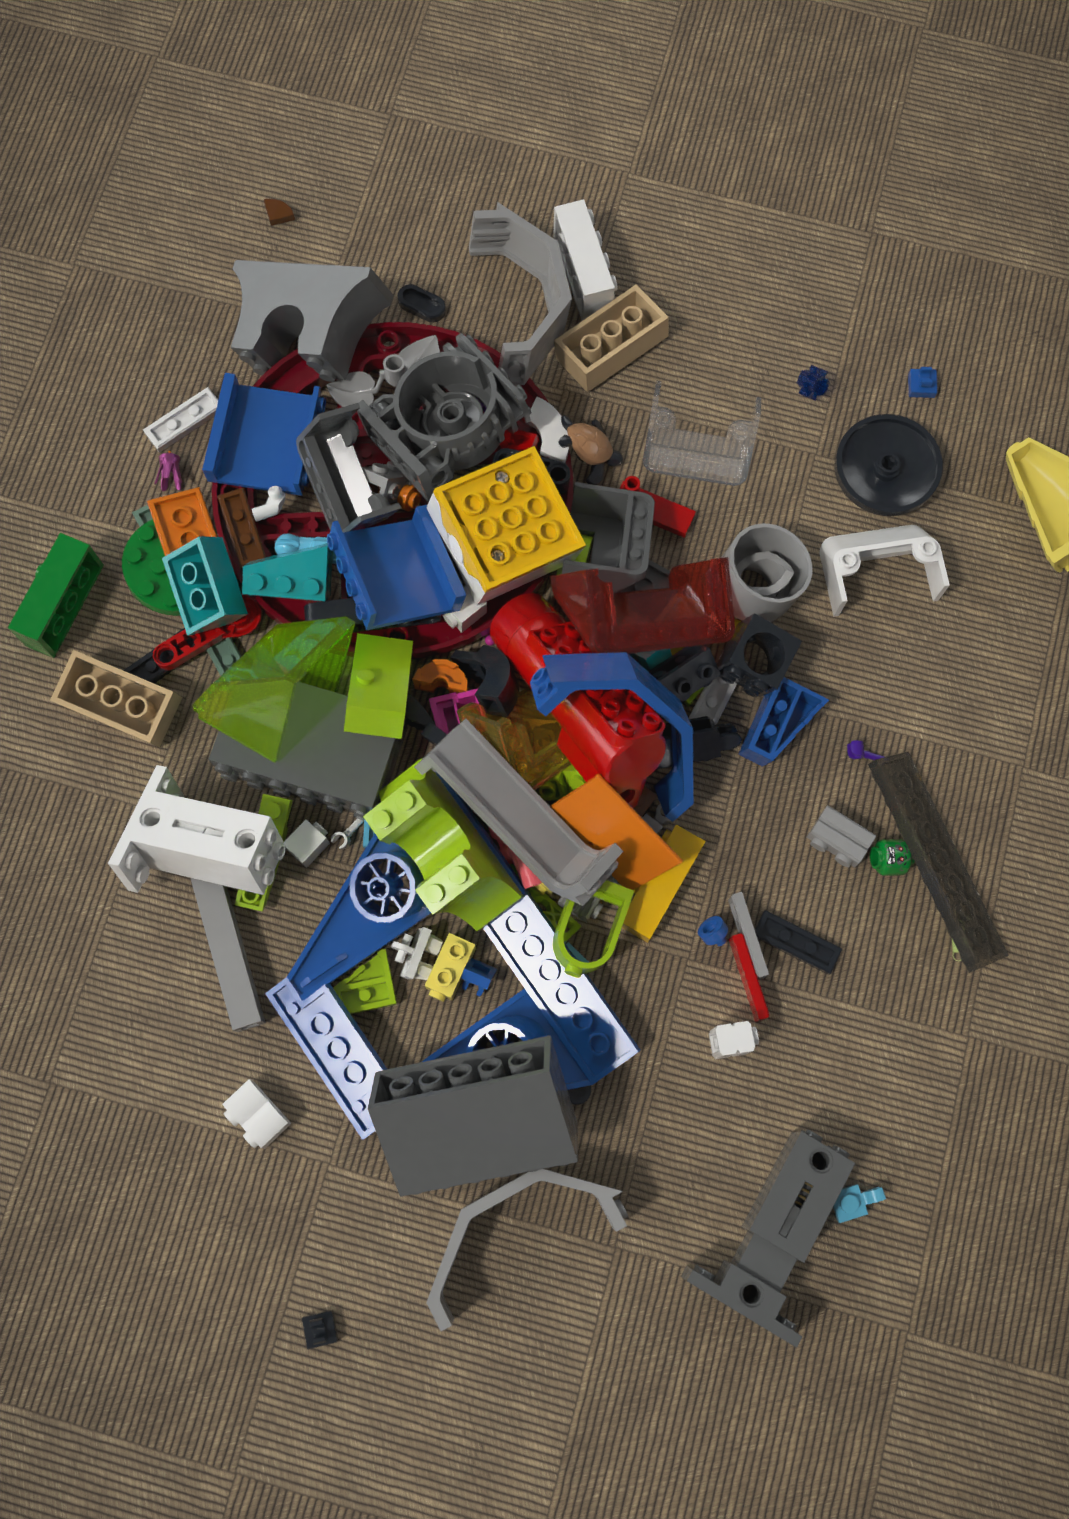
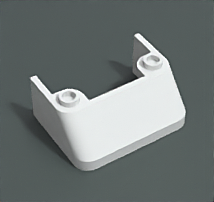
[819,525,950,617]

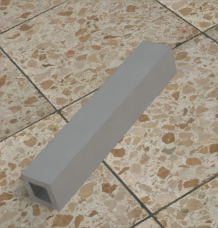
[190,878,266,1032]

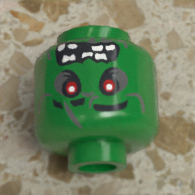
[870,839,915,876]

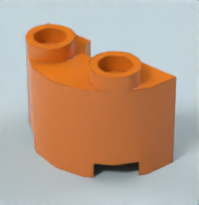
[413,659,469,694]

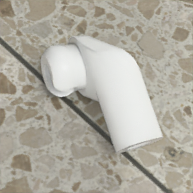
[252,486,285,522]

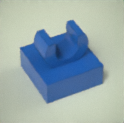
[908,367,937,398]
[461,958,497,996]

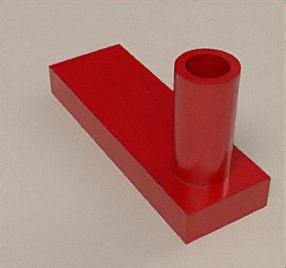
[619,476,696,538]

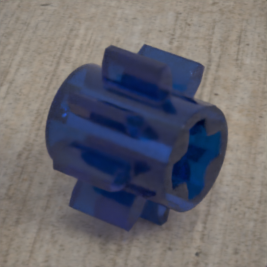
[796,365,830,400]

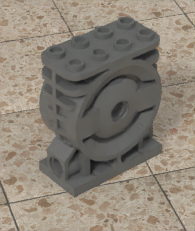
[357,333,532,502]

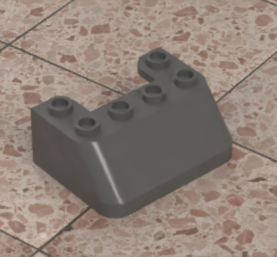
[559,482,655,599]

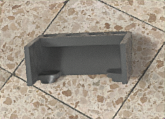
[296,403,401,532]

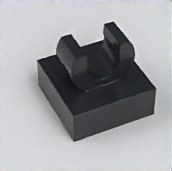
[302,1310,339,1349]

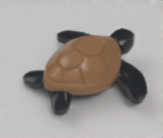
[558,415,624,485]

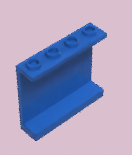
[202,373,326,496]
[327,505,466,630]

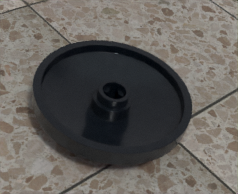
[834,414,943,516]

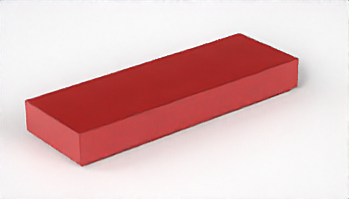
[729,933,770,1022]

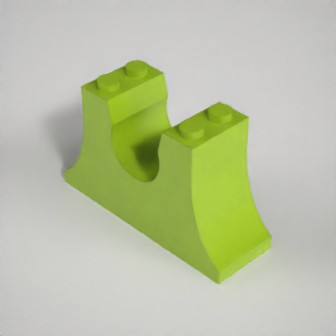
[363,758,524,931]

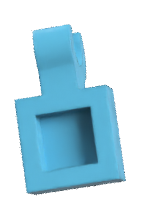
[833,1184,886,1223]

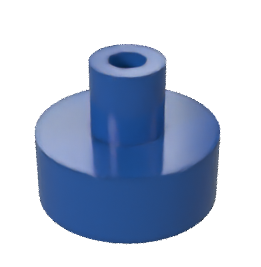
[698,916,728,946]

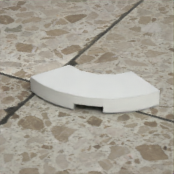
[527,397,569,463]

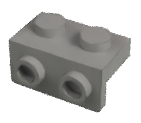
[362,461,412,503]

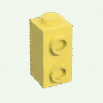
[425,933,476,1002]

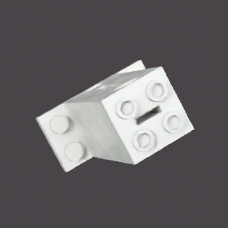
[108,765,286,895]

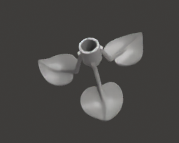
[327,335,440,435]

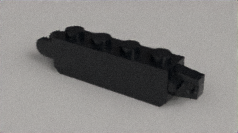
[654,716,742,771]

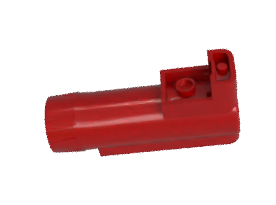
[490,593,666,808]

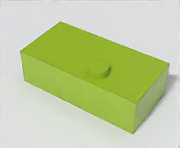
[344,633,413,739]

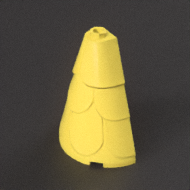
[1006,437,1069,573]

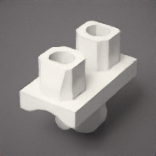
[391,927,443,980]

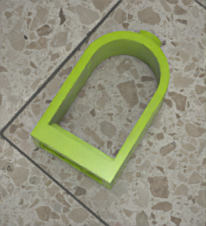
[552,880,634,978]

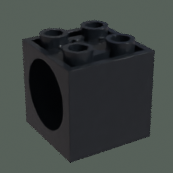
[717,613,802,697]

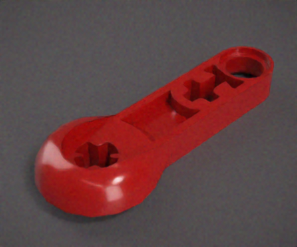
[153,593,261,670]

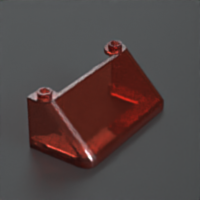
[551,557,735,654]

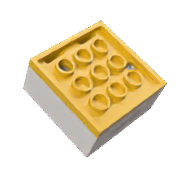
[426,446,586,606]

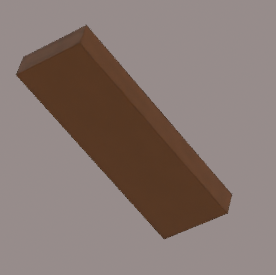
[218,488,266,571]

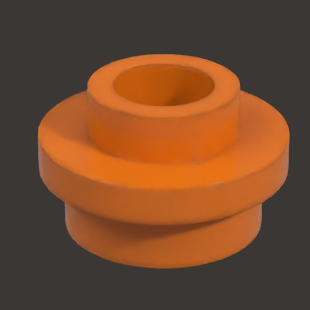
[397,485,422,511]

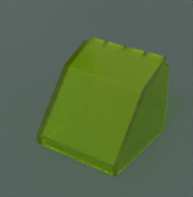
[192,616,355,763]

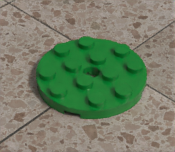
[122,519,218,616]

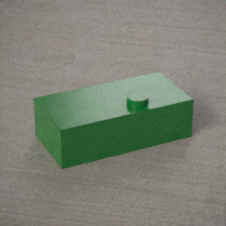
[8,533,104,658]

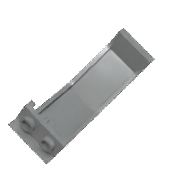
[469,202,572,385]
[426,1169,628,1331]

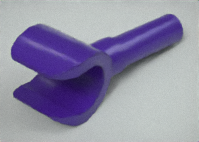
[847,740,886,763]

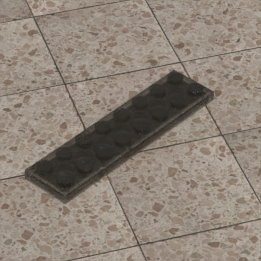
[868,751,1009,973]

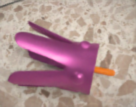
[154,451,182,491]

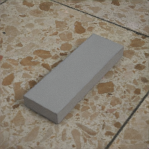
[728,892,769,980]

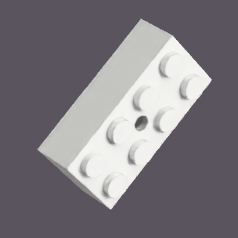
[553,199,617,321]

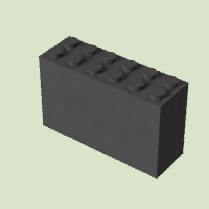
[208,666,408,821]
[367,1035,578,1197]

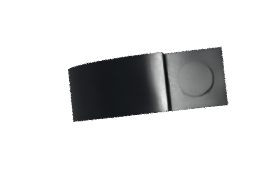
[450,645,519,717]

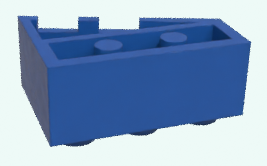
[738,677,829,767]

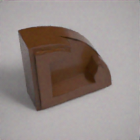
[264,199,295,226]

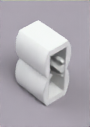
[222,1079,291,1149]

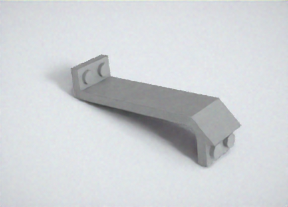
[415,719,623,906]

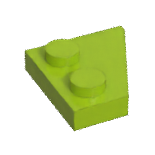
[334,949,397,1014]

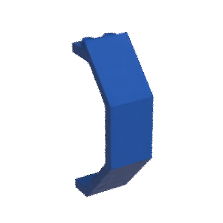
[530,652,694,822]

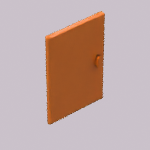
[550,774,683,890]

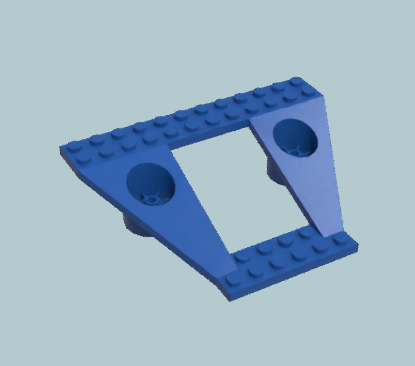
[265,772,640,1140]

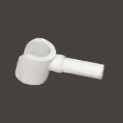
[331,819,364,849]

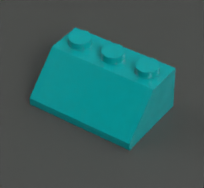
[162,536,248,635]

